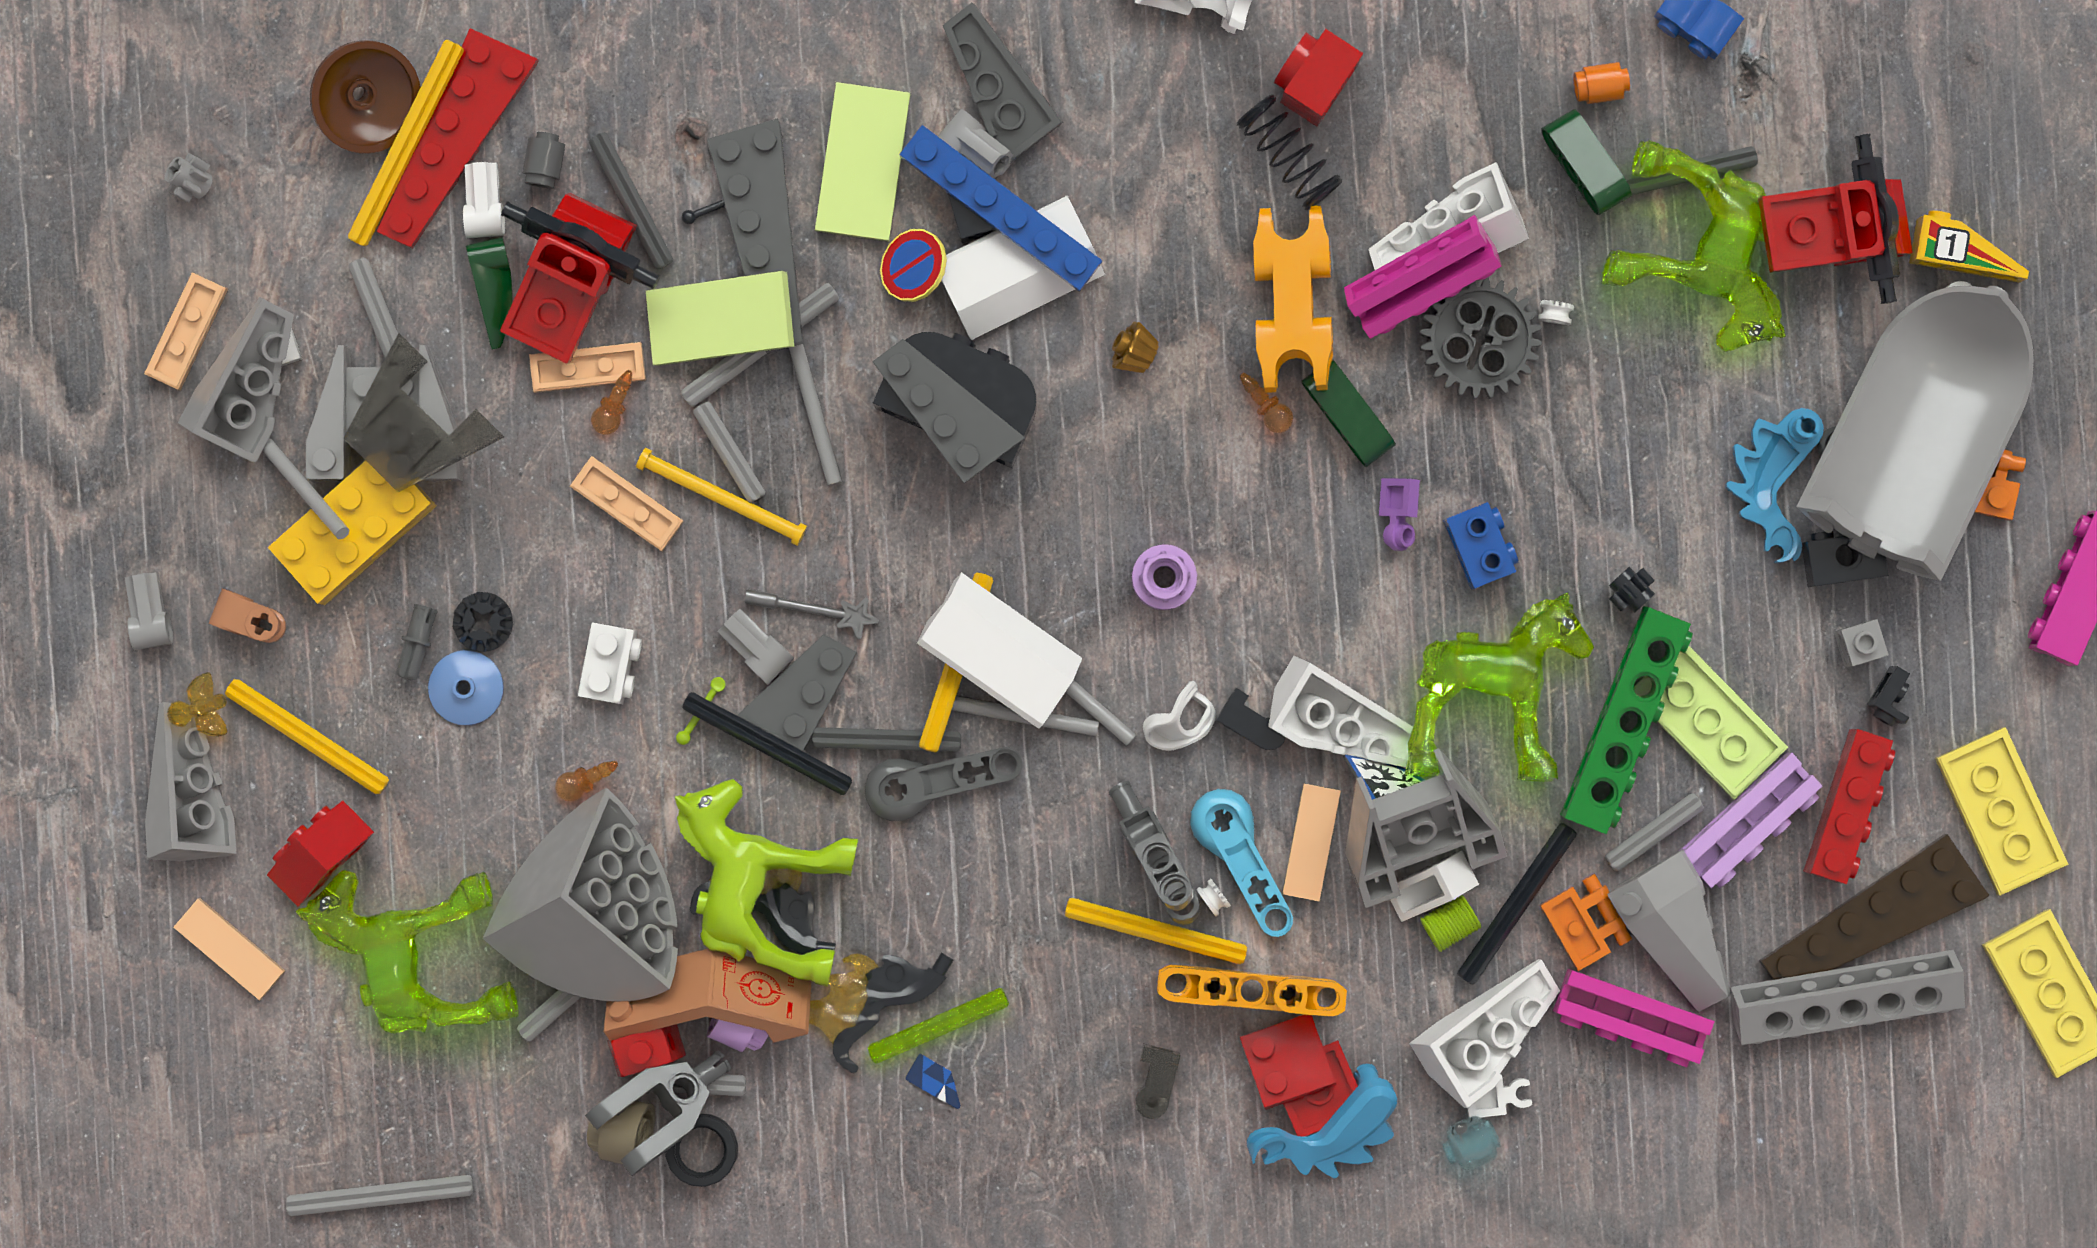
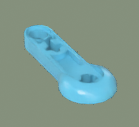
[1190,789,1293,937]

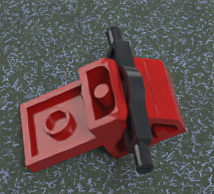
[1758,134,1913,304]
[500,193,660,364]

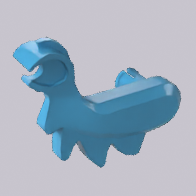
[1725,408,1824,564]
[1246,1064,1397,1178]

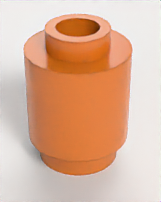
[1573,62,1630,104]

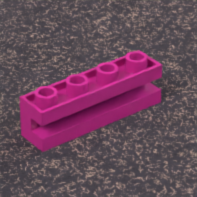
[1344,215,1502,339]
[2028,510,2097,666]
[1553,969,1715,1067]

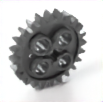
[1419,277,1542,399]

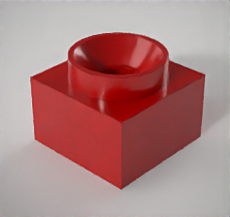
[1273,28,1363,127]

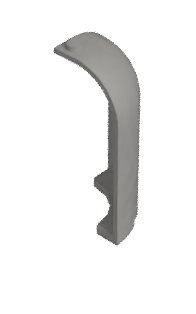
[1796,286,2034,581]

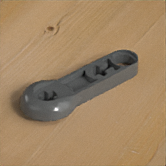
[865,747,1023,821]

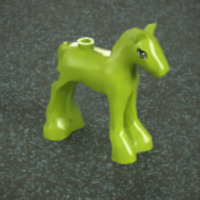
[675,779,858,987]

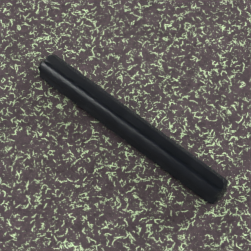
[682,692,852,795]
[1458,823,1577,985]

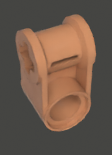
[209,588,286,643]

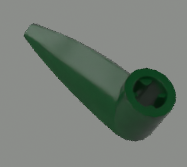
[466,237,512,350]

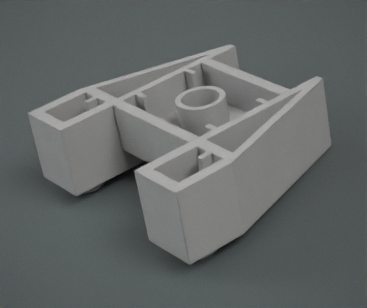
[306,345,463,482]
[1345,748,1507,908]

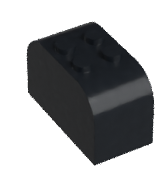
[873,332,1037,469]

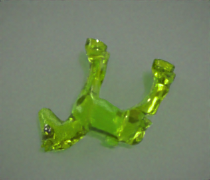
[1601,140,1786,352]
[1405,593,1594,782]
[295,870,519,1034]

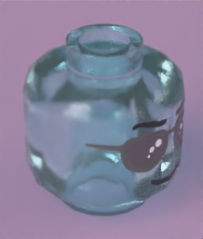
[1442,1115,1501,1171]

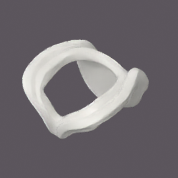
[1143,681,1216,751]

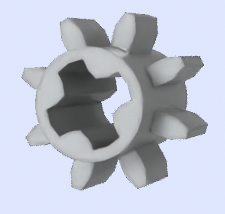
[165,153,212,203]

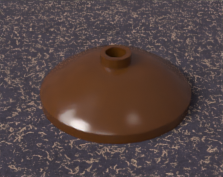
[310,40,421,153]

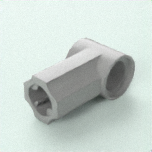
[938,109,1013,178]
[124,572,173,650]
[717,609,794,684]

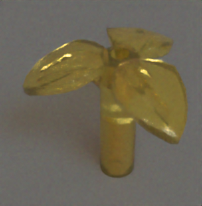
[167,672,228,737]

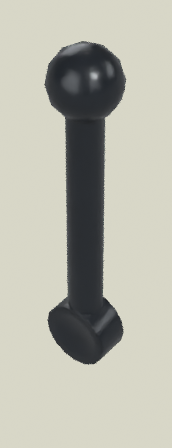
[681,199,725,224]

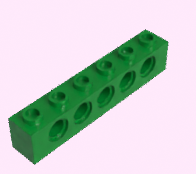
[1560,605,1693,834]

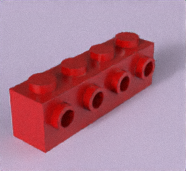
[1803,729,1895,885]

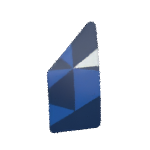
[906,1054,961,1109]

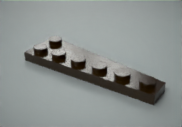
[1759,834,1990,980]

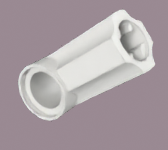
[463,162,505,238]

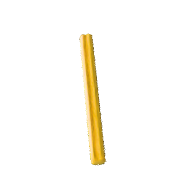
[348,40,464,246]

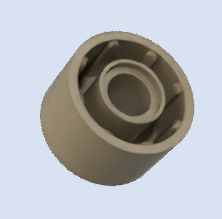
[587,1101,655,1164]

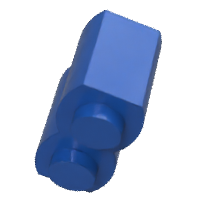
[1654,0,1744,60]

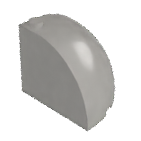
[482,788,678,1002]

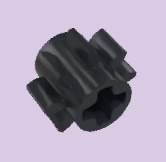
[1609,566,1655,613]

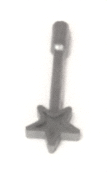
[744,589,879,639]

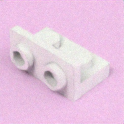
[578,622,642,705]

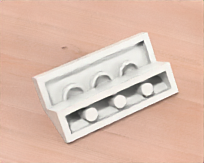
[941,196,1105,340]
[917,572,1082,729]

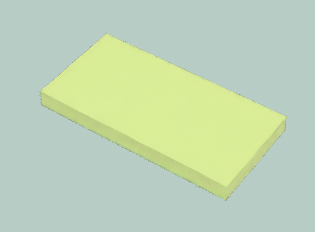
[815,82,911,242]
[646,271,794,366]
[1634,646,1788,800]

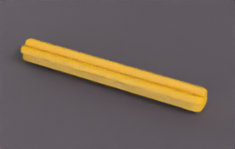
[919,573,993,752]
[225,679,389,794]
[1065,898,1247,964]

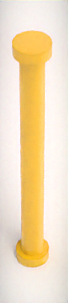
[636,447,807,546]

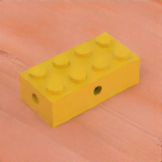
[268,447,437,605]

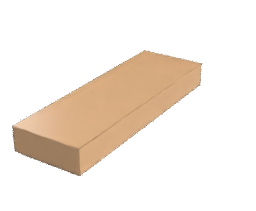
[144,272,228,391]
[529,342,646,393]
[570,456,684,552]
[1282,783,1341,901]
[174,898,285,1000]

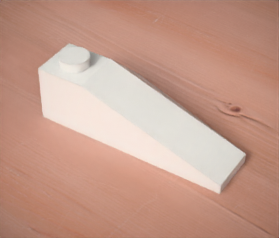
[1368,162,1529,270]
[1268,656,1427,768]
[1409,959,1560,1108]

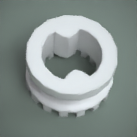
[1538,300,1574,325]
[1196,879,1231,917]

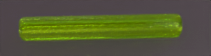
[868,988,1009,1064]

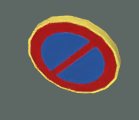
[880,229,947,302]

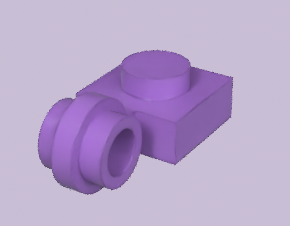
[1379,478,1420,551]

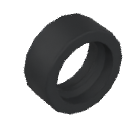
[665,1114,738,1187]

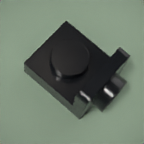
[1867,666,1910,727]

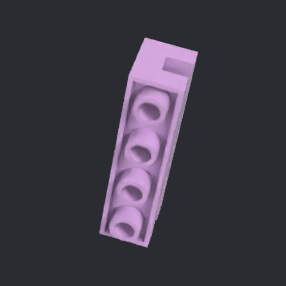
[1679,753,1822,888]

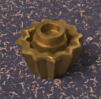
[1112,322,1159,373]

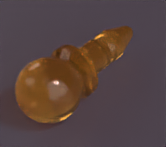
[591,370,632,435]
[1240,373,1293,433]
[555,761,618,802]

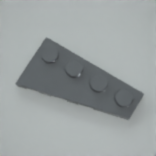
[942,3,1064,164]
[872,339,1025,484]

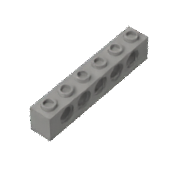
[1730,950,1965,1045]

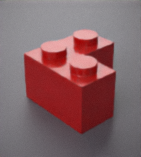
[267,800,374,907]

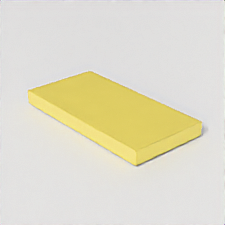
[1935,727,2069,895]
[1982,909,2097,1078]

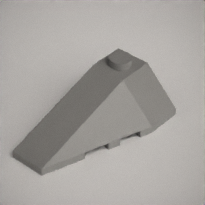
[178,297,294,463]
[145,702,236,861]
[1607,849,1731,1012]

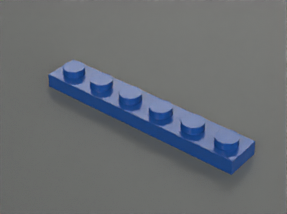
[899,125,1102,292]

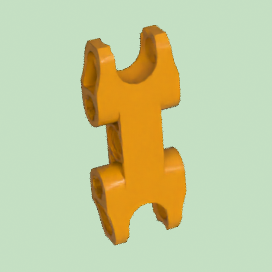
[1253,206,1333,393]
[1157,964,1347,1016]

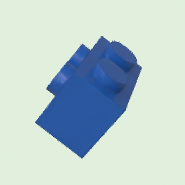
[1443,502,1519,590]

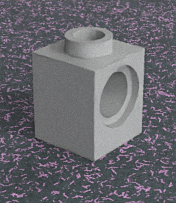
[1833,619,1889,667]

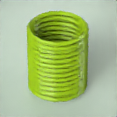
[1420,895,1482,952]

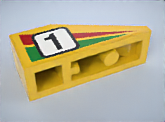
[1909,211,2029,283]

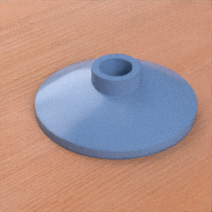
[428,650,504,725]

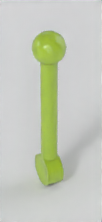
[676,677,725,745]

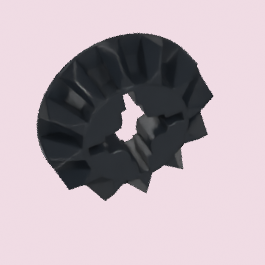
[452,592,513,652]

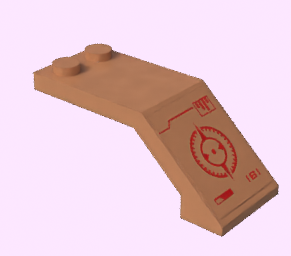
[603,949,812,1043]

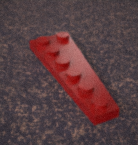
[377,28,539,249]

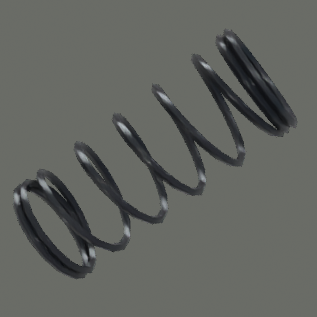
[1237,94,1342,210]

